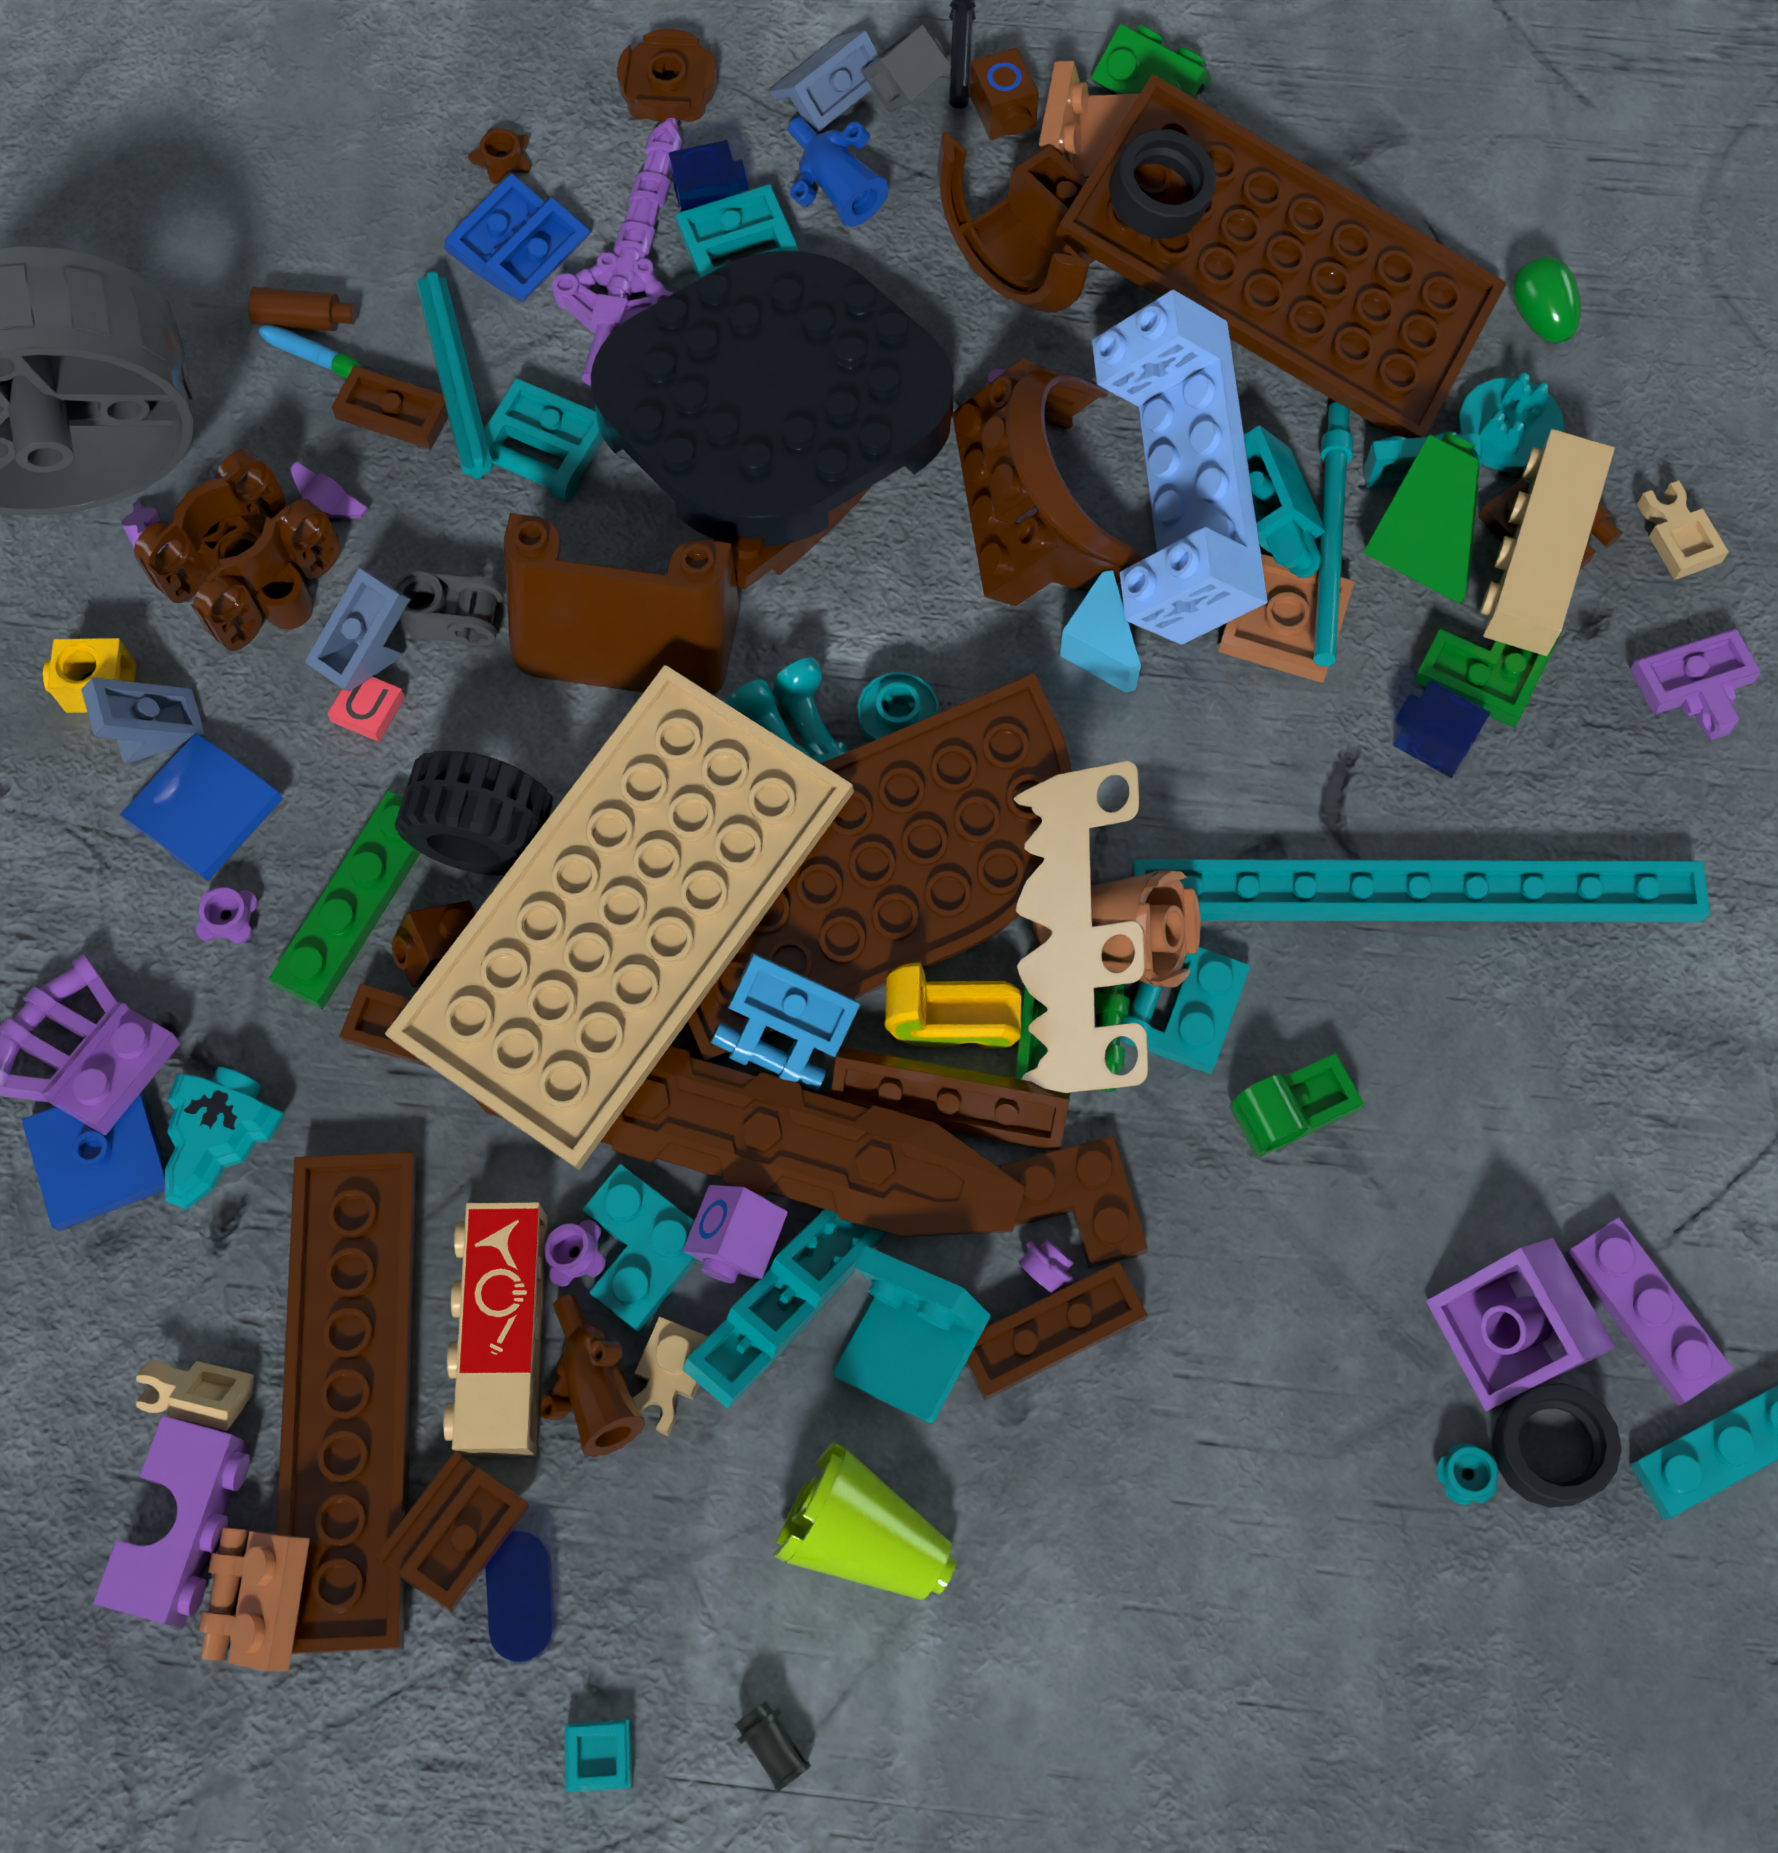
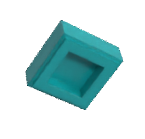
[564,1720,633,1792]

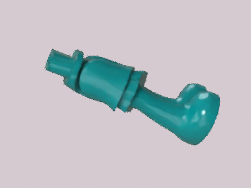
[725,657,847,763]

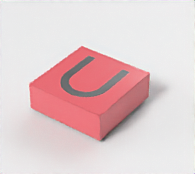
[327,677,405,742]

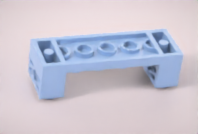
[1092,290,1268,645]

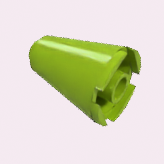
[773,1442,957,1601]

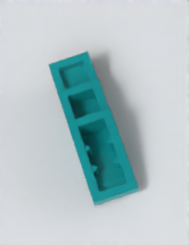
[682,1209,887,1409]

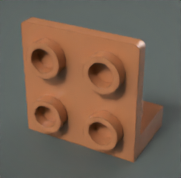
[1039,61,1140,179]

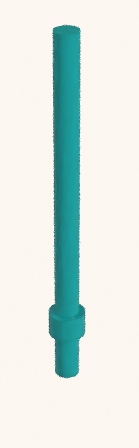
[1313,402,1353,667]

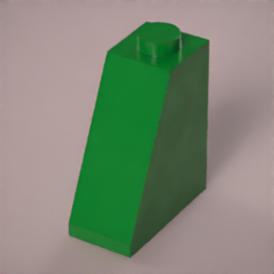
[1363,431,1481,605]

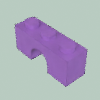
[93,1416,250,1628]

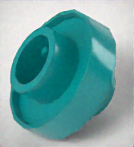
[858,672,939,742]

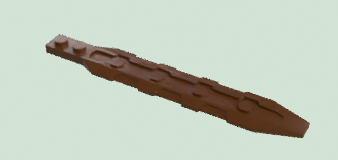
[339,983,1026,1237]

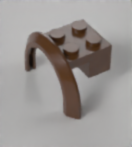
[937,131,1095,312]

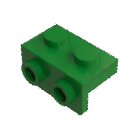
[1090,24,1212,98]

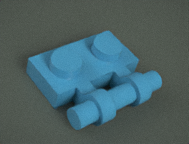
[710,952,860,1091]

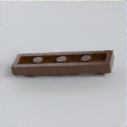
[830,1047,1071,1151]

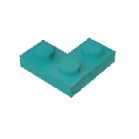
[582,1164,698,1333]

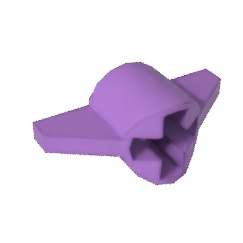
[290,462,368,520]
[121,501,168,549]

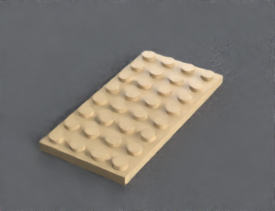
[385,665,854,1170]

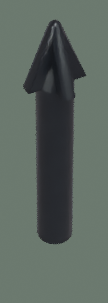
[949,0,976,109]

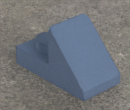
[305,568,410,691]
[81,677,205,763]

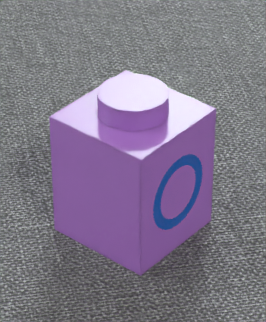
[683,1185,788,1284]

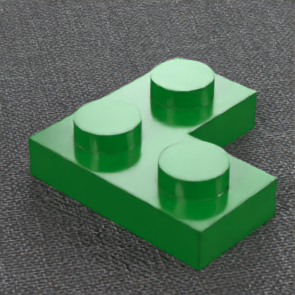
[1413,629,1562,728]

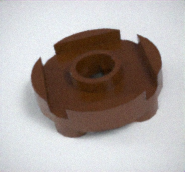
[617,29,717,122]

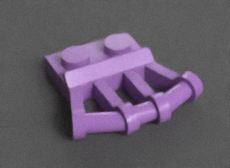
[0,954,180,1136]

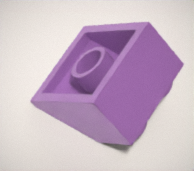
[1426,1238,1615,1412]

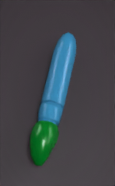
[258,324,365,379]

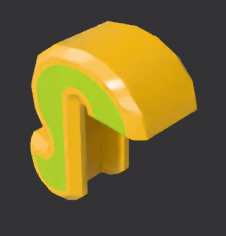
[885,962,1021,1049]

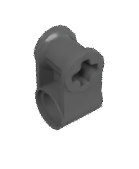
[394,571,504,647]

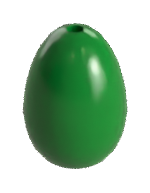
[1512,256,1581,344]

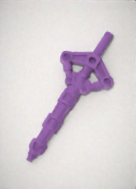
[552,118,682,386]

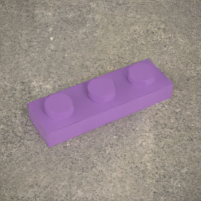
[1565,1217,1734,1406]

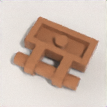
[199,1527,310,1672]

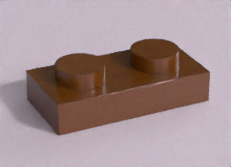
[332,366,448,450]

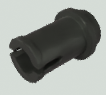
[735,1701,811,1792]

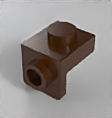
[392,900,476,987]

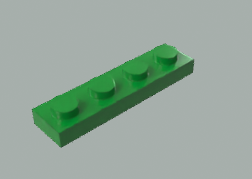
[268,791,421,1010]

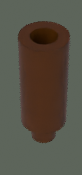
[248,287,357,331]

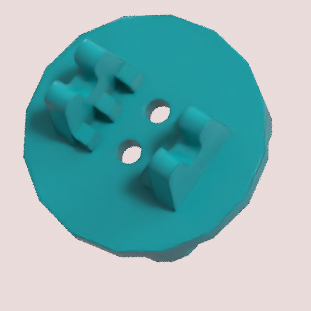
[1457,373,1565,478]

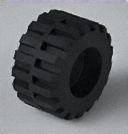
[395,751,553,876]

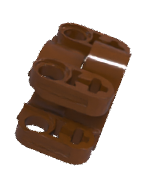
[134,449,341,651]

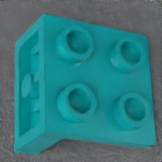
[834,1246,991,1423]

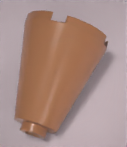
[1033,870,1201,987]

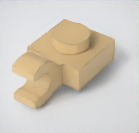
[136,1360,254,1431]

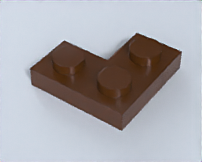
[999,1136,1148,1268]

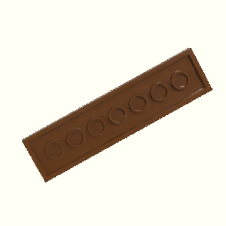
[276,1152,418,1655]

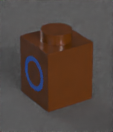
[969,47,1039,140]

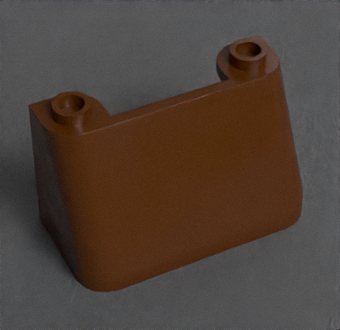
[504,513,740,696]

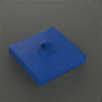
[22,1090,166,1231]

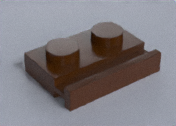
[375,1451,529,1614]

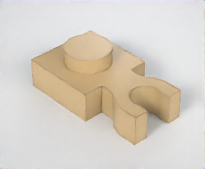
[1637,480,1729,580]
[633,1317,709,1437]

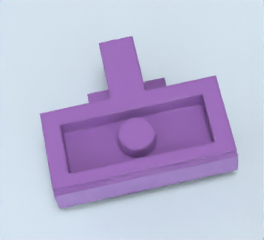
[1630,628,1761,741]

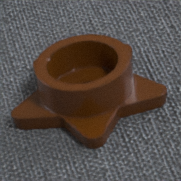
[468,128,531,184]

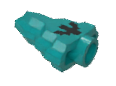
[165,1067,285,1211]

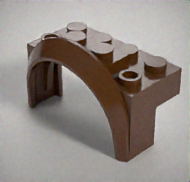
[952,358,1142,606]

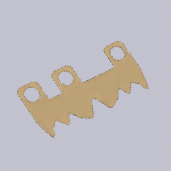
[1014,761,1148,1093]

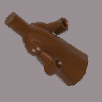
[539,1295,646,1457]

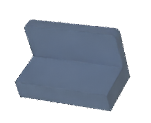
[769,30,879,132]

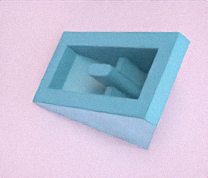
[1059,570,1141,693]

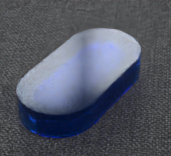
[485,1531,555,1663]

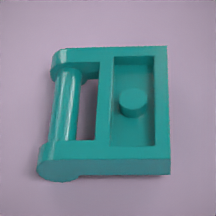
[675,184,799,280]
[484,378,604,502]
[1120,947,1251,1075]

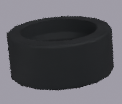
[1109,129,1217,239]
[1492,1383,1622,1508]

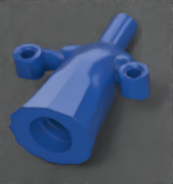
[788,117,889,227]

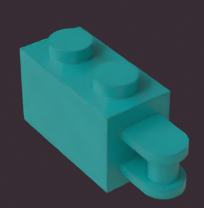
[1244,425,1326,578]

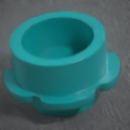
[1436,1443,1499,1506]

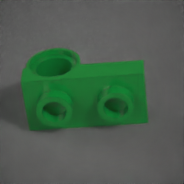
[1229,1053,1364,1159]

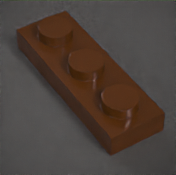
[966,1261,1148,1401]

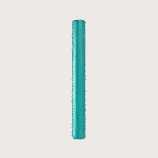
[416,271,493,480]

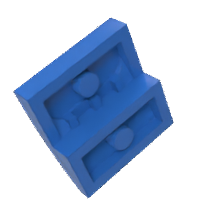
[444,173,590,302]
[119,733,284,881]

